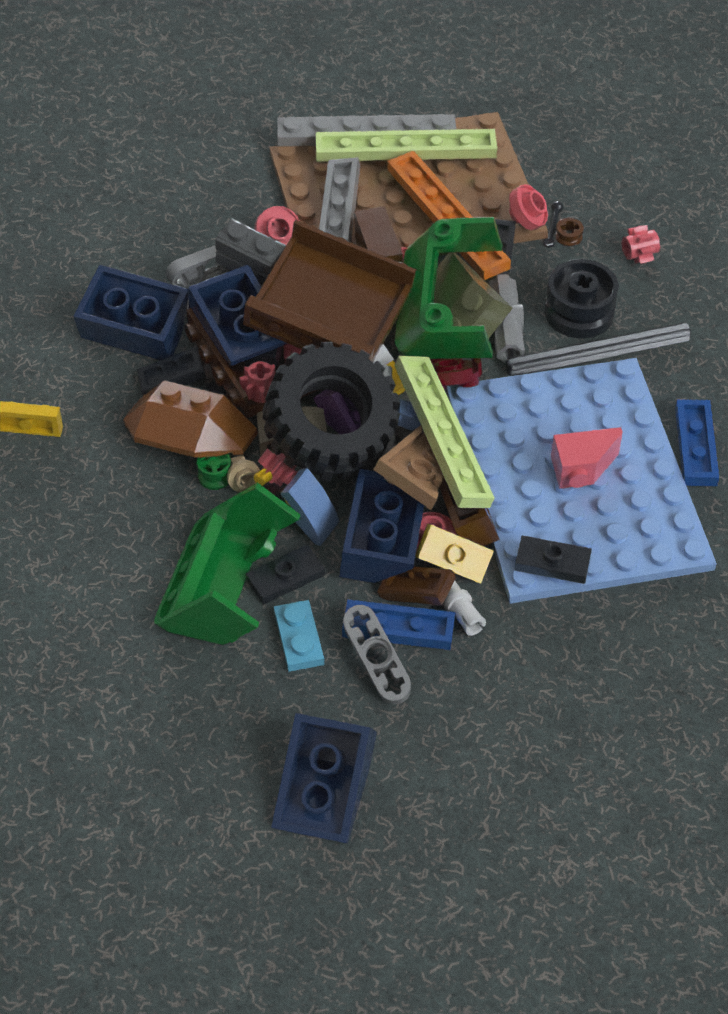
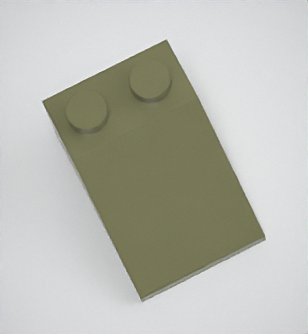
[434,252,513,338]

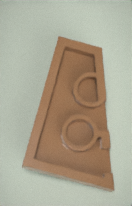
[374,425,443,510]

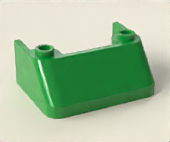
[395,217,502,359]
[154,482,300,645]

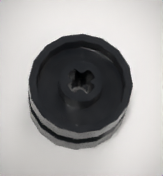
[545,259,619,339]

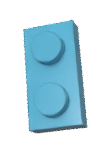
[274,600,324,672]

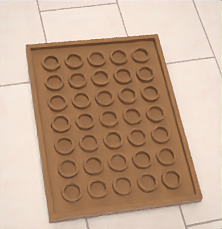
[270,112,548,256]

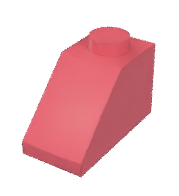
[551,427,623,489]

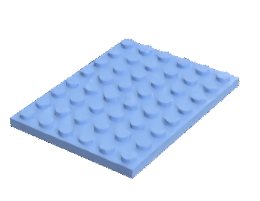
[446,358,717,604]

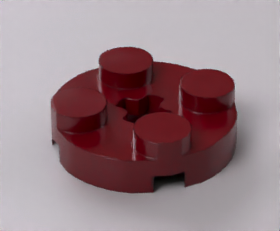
[430,358,482,390]

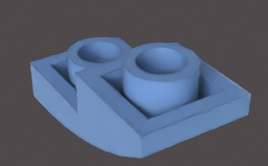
[281,468,339,546]

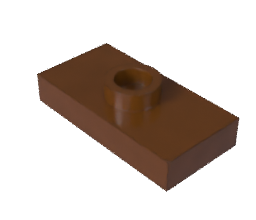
[377,567,456,605]

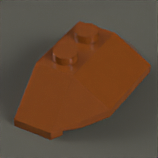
[123,381,258,458]

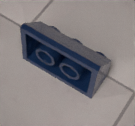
[73,265,188,360]
[339,469,424,583]

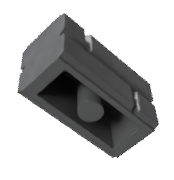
[215,219,286,286]

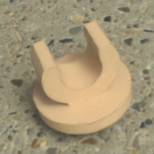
[227,455,260,492]

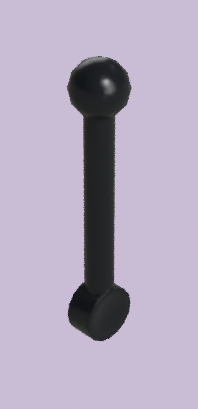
[543,201,563,248]

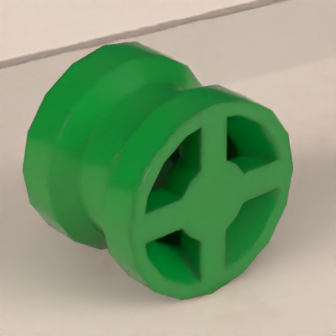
[197,454,231,490]

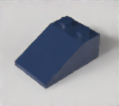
[188,265,288,366]
[271,713,377,844]

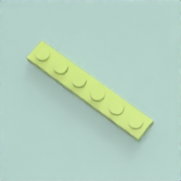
[316,129,497,162]
[395,356,495,508]

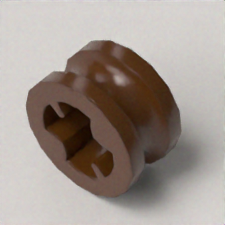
[555,217,584,246]

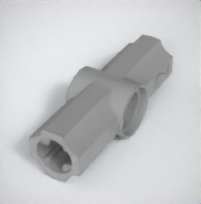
[488,274,525,362]

